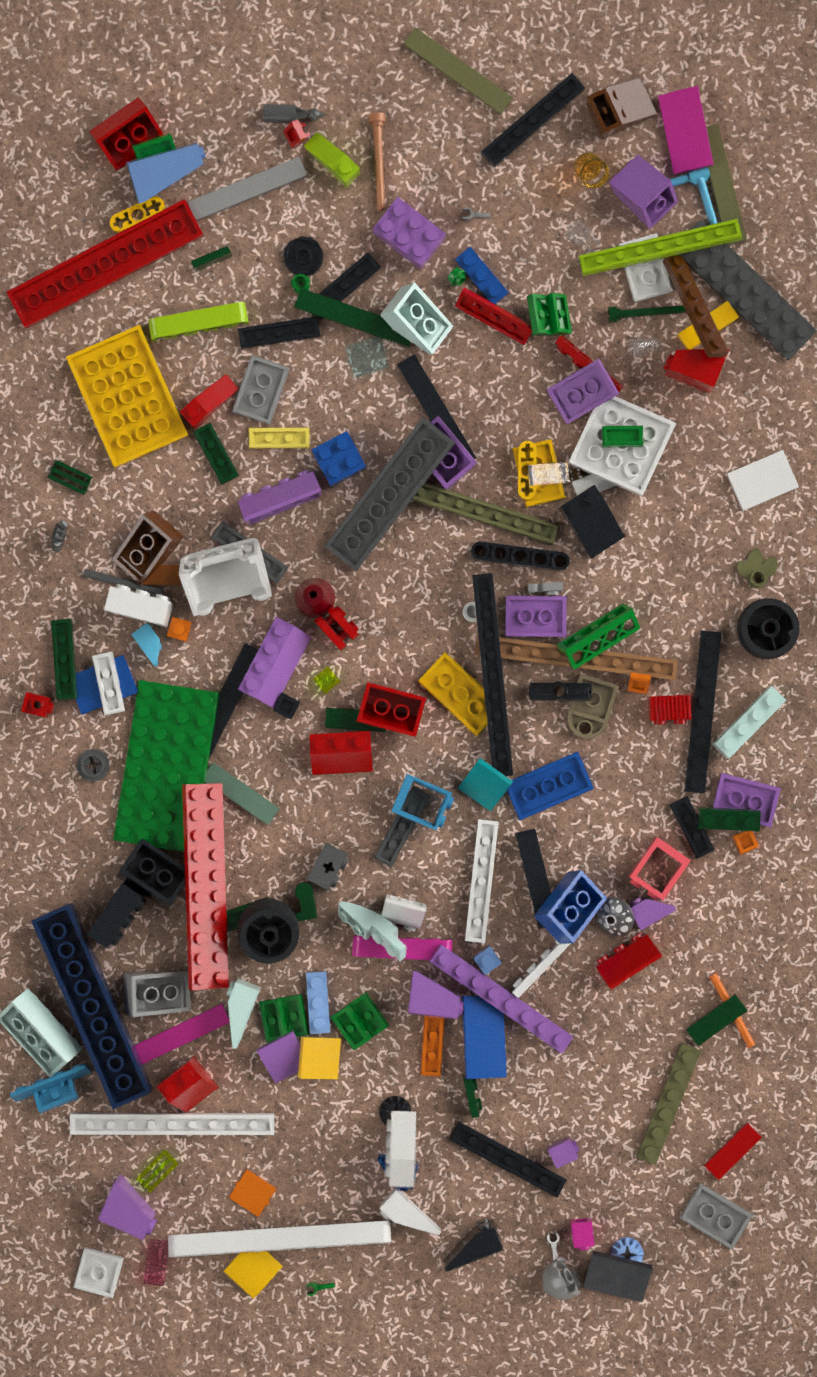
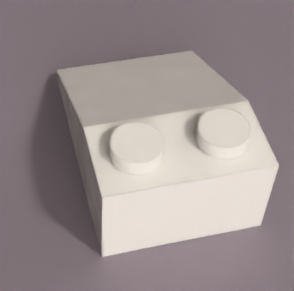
[381,894,426,931]

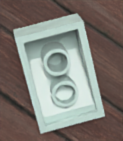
[380,283,453,355]
[227,978,261,1049]

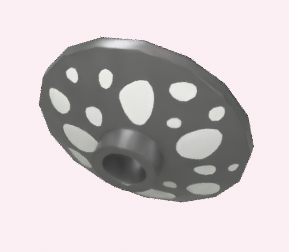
[596,897,634,937]

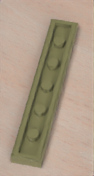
[403,27,513,115]
[706,124,747,246]

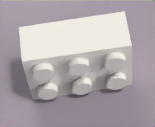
[104,584,174,627]
[385,1111,416,1187]

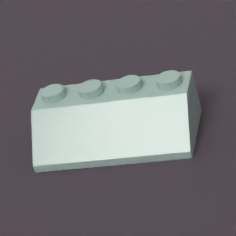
[0,988,83,1078]

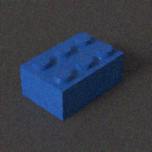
[534,870,607,944]

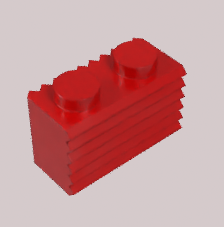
[648,695,691,725]

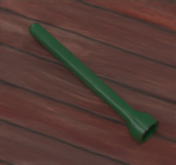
[607,305,687,323]

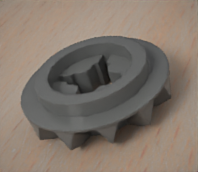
[51,520,68,552]
[77,749,109,782]

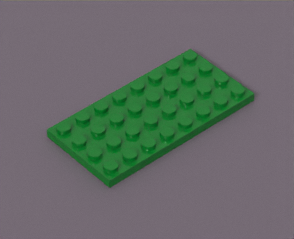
[113,680,219,852]

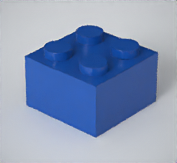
[311,431,366,488]

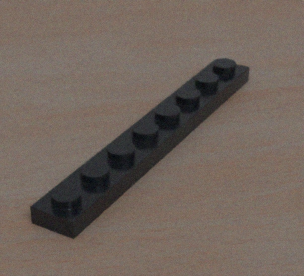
[684,630,722,793]

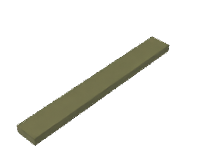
[412,483,559,545]

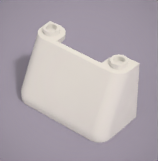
[179,538,272,616]

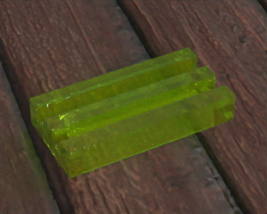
[136,1149,179,1193]

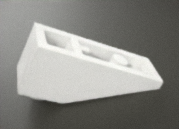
[379,1187,441,1235]

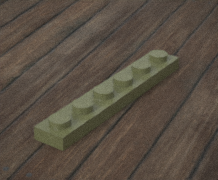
[636,1043,701,1165]

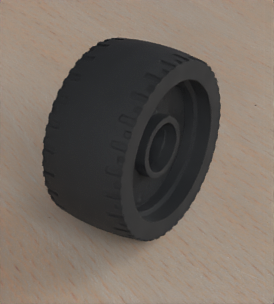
[737,598,800,659]
[238,898,299,964]

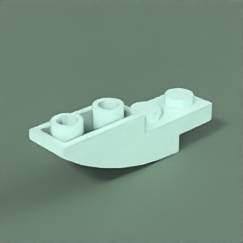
[338,901,406,962]

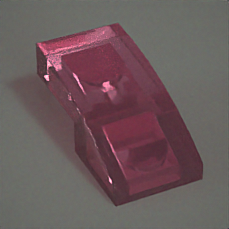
[143,1239,168,1286]

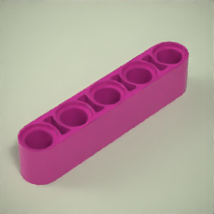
[352,935,453,960]

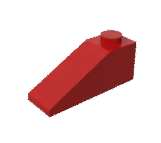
[180,374,239,430]

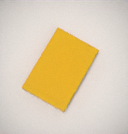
[512,439,566,507]

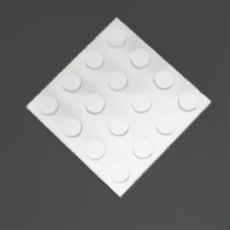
[568,396,676,497]

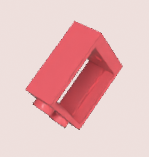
[628,836,691,901]

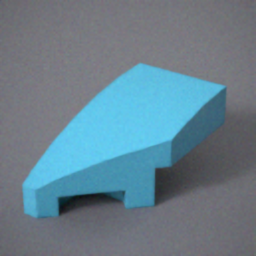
[131,622,162,667]

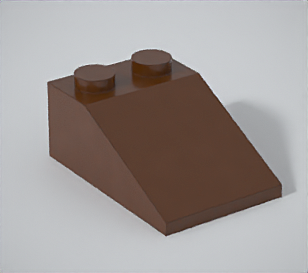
[112,510,184,585]

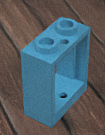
[391,774,454,831]

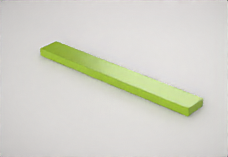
[579,219,742,277]

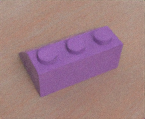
[430,416,477,489]

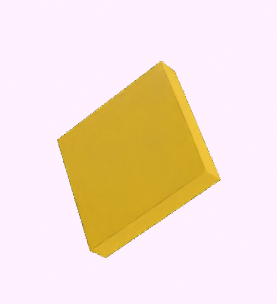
[298,1037,341,1079]

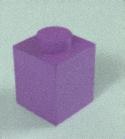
[547,1136,580,1169]

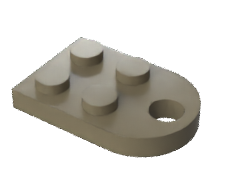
[567,674,619,739]

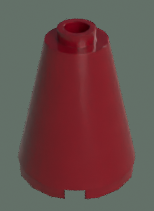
[295,578,335,618]

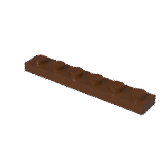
[663,256,728,358]

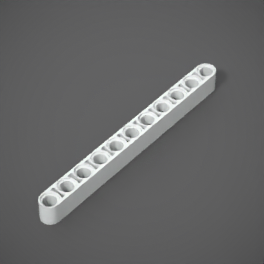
[168,1221,391,1257]

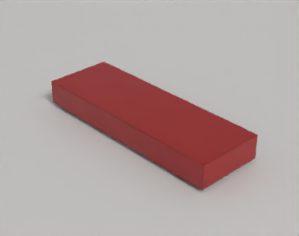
[704,1122,762,1180]

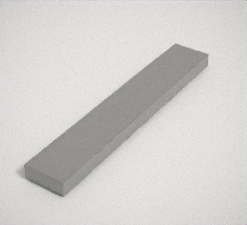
[188,157,307,221]

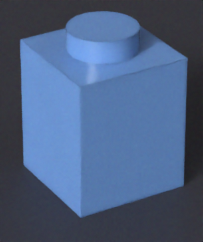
[473,945,502,975]

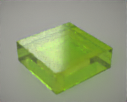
[313,666,341,694]

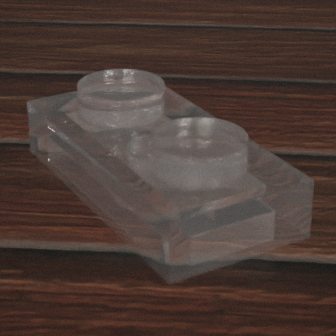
[528,462,569,486]

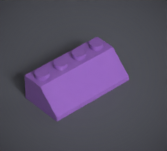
[238,470,323,525]
[238,617,311,708]

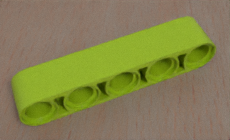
[148,302,249,341]

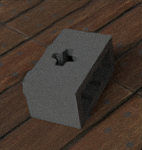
[307,842,349,890]

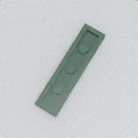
[205,762,280,825]

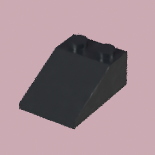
[558,485,625,559]
[444,1218,504,1272]

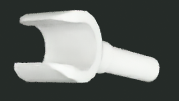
[547,1233,559,1261]

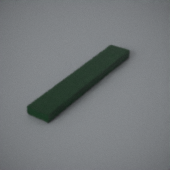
[294,288,411,348]

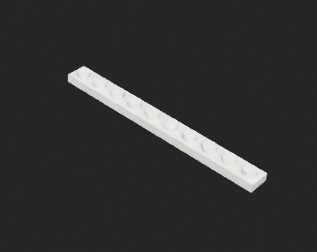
[70,1113,274,1135]

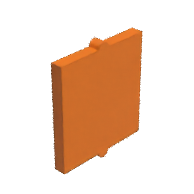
[229,1169,277,1217]

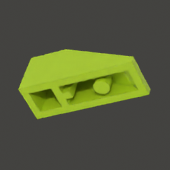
[303,132,360,188]

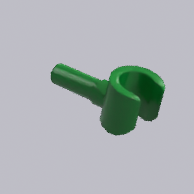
[306,1282,335,1296]

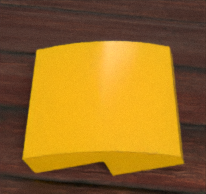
[223,1251,282,1299]

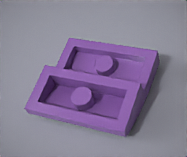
[257,1030,300,1083]

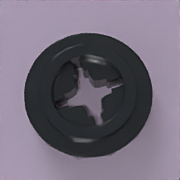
[379,1096,412,1126]

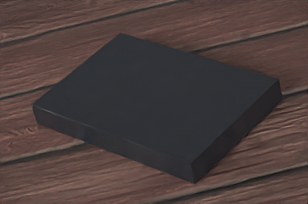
[583,1250,653,1302]

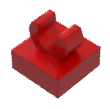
[283,120,311,148]

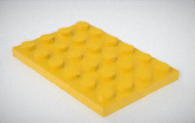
[66,325,189,468]

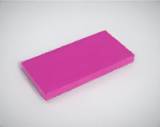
[658,85,714,175]

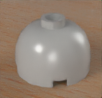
[542,1257,581,1301]

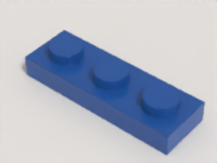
[455,246,509,305]

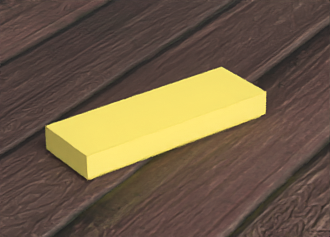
[249,428,310,449]

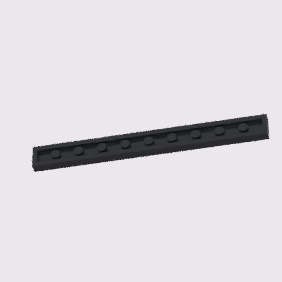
[472,573,513,776]

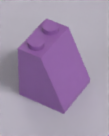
[609,155,678,229]
[408,971,463,1020]
[98,1175,157,1240]

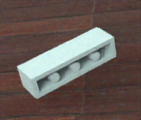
[712,686,786,758]

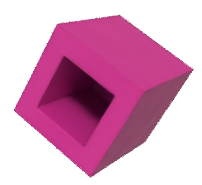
[570,1218,594,1251]

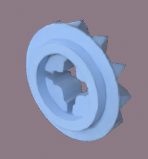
[611,1237,644,1262]

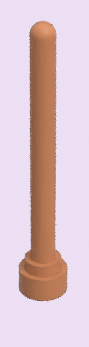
[369,113,385,211]

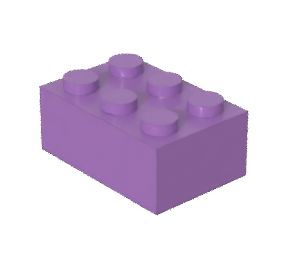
[373,197,446,270]

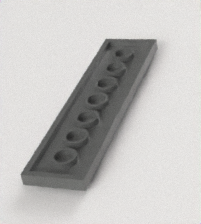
[678,220,817,361]
[325,417,456,571]

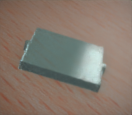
[346,337,388,378]

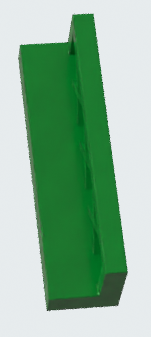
[557,603,641,670]

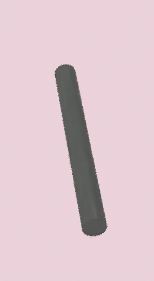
[83,569,164,595]

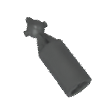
[263,104,324,123]

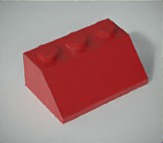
[89,97,164,171]
[357,682,426,737]
[309,731,373,775]
[594,932,663,990]

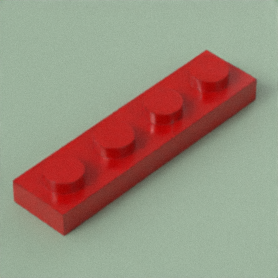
[454,287,532,346]
[555,335,624,392]

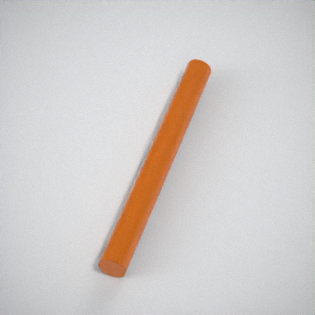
[709,973,755,1048]

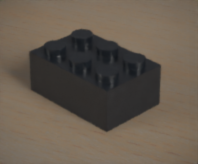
[117,838,185,910]
[87,882,147,948]

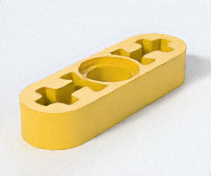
[110,196,165,233]
[518,441,537,500]

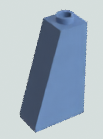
[126,143,205,204]

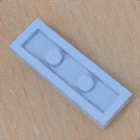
[306,971,330,1034]

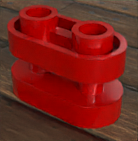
[315,605,359,651]

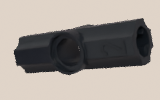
[529,681,593,703]

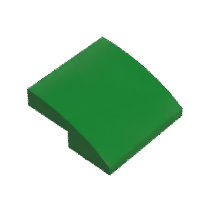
[527,293,572,336]
[330,992,389,1050]
[259,994,309,1042]

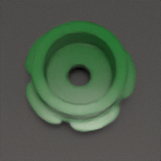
[448,267,466,286]
[291,274,311,293]

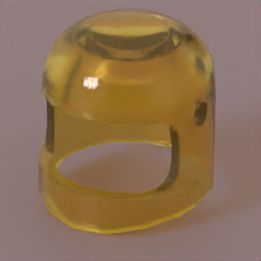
[574,152,609,188]

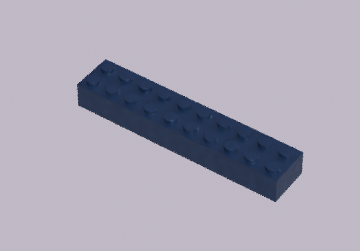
[31,903,154,1110]

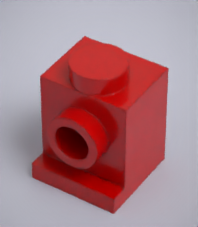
[21,692,54,718]

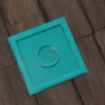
[458,758,513,812]

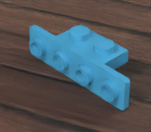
[10,1064,92,1113]

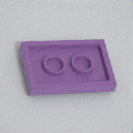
[546,359,619,424]
[505,596,567,637]
[712,773,781,827]

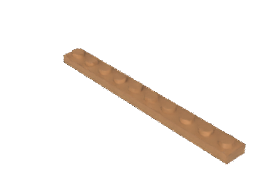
[474,635,678,681]

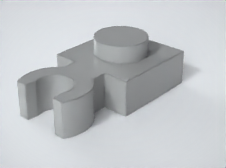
[528,582,564,596]

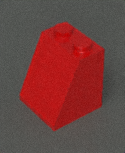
[663,349,729,393]
[157,1055,219,1113]

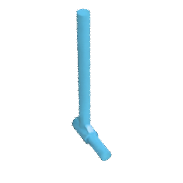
[670,167,718,225]

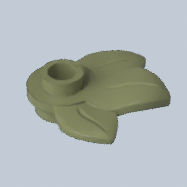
[737,548,777,589]

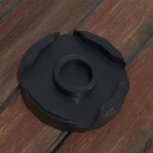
[283,236,324,276]

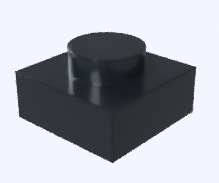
[273,693,300,720]

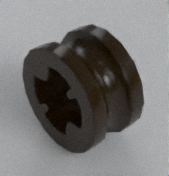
[565,468,585,482]

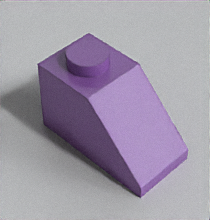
[629,897,676,930]

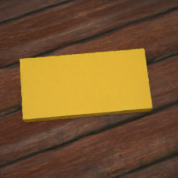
[418,652,487,736]

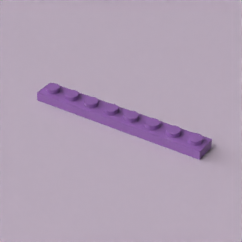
[429,944,573,1053]

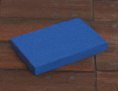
[76,655,138,715]

